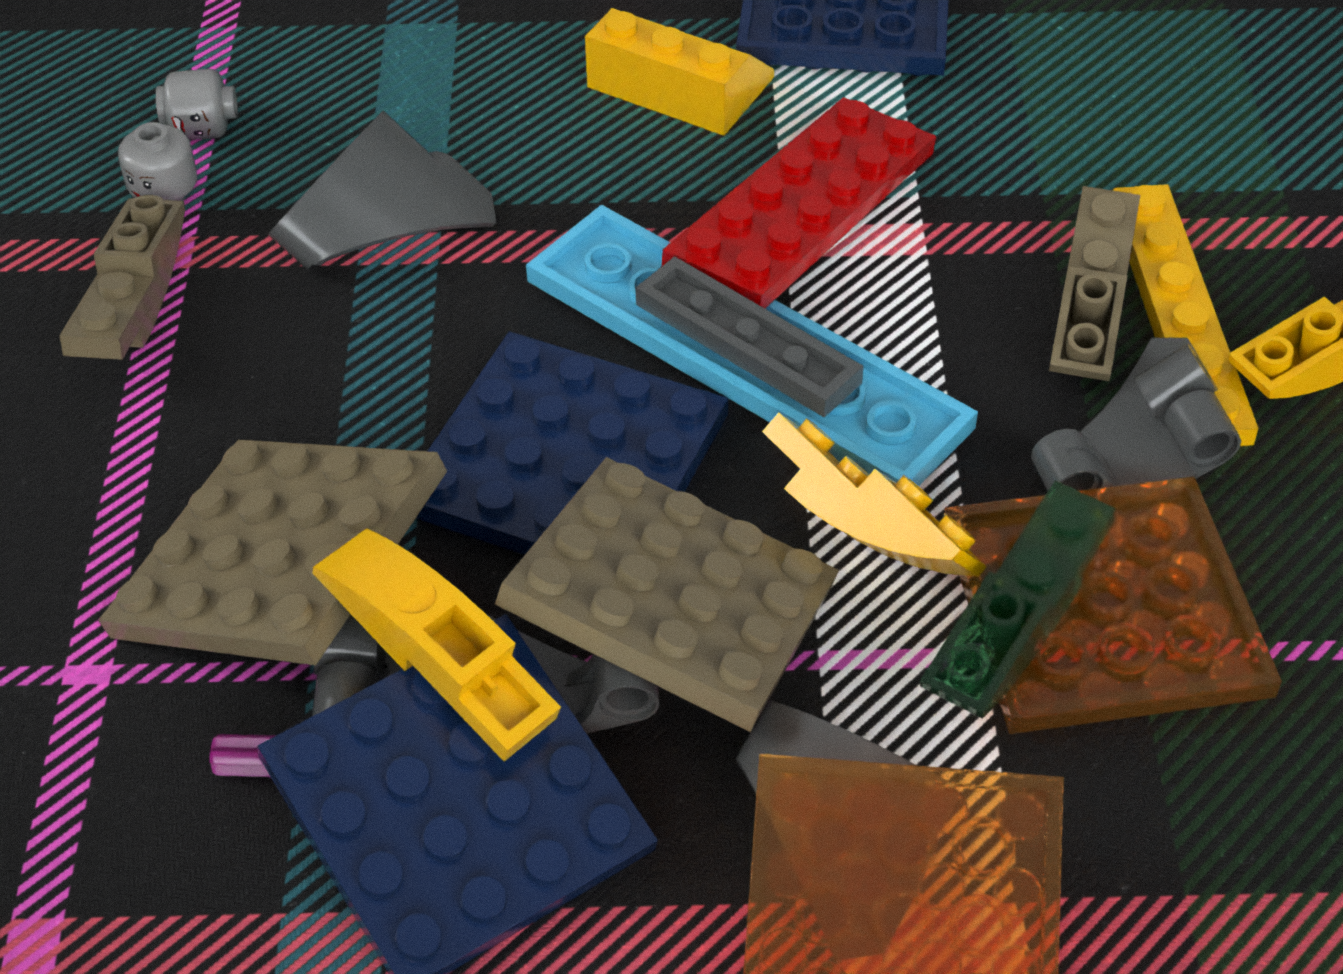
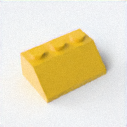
[585,8,774,136]

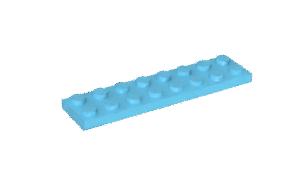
[526,205,978,486]

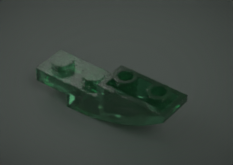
[920,480,1116,719]

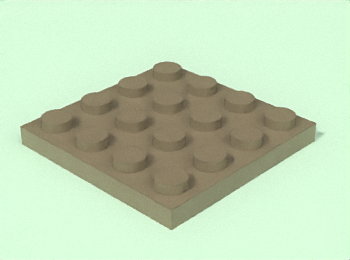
[98,439,447,666]
[495,457,839,732]

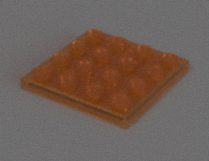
[944,476,1282,734]
[743,754,1064,974]

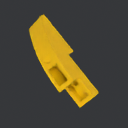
[1228,296,1343,399]
[762,412,987,577]
[312,528,561,762]

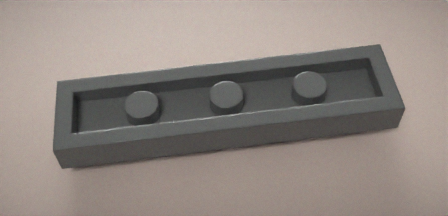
[635,256,864,417]

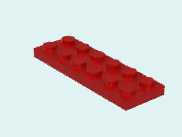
[661,97,936,308]

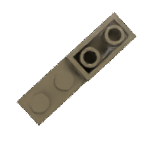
[1049,186,1140,381]
[59,195,185,360]

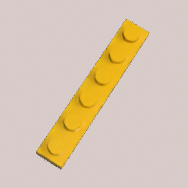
[1113,184,1259,446]

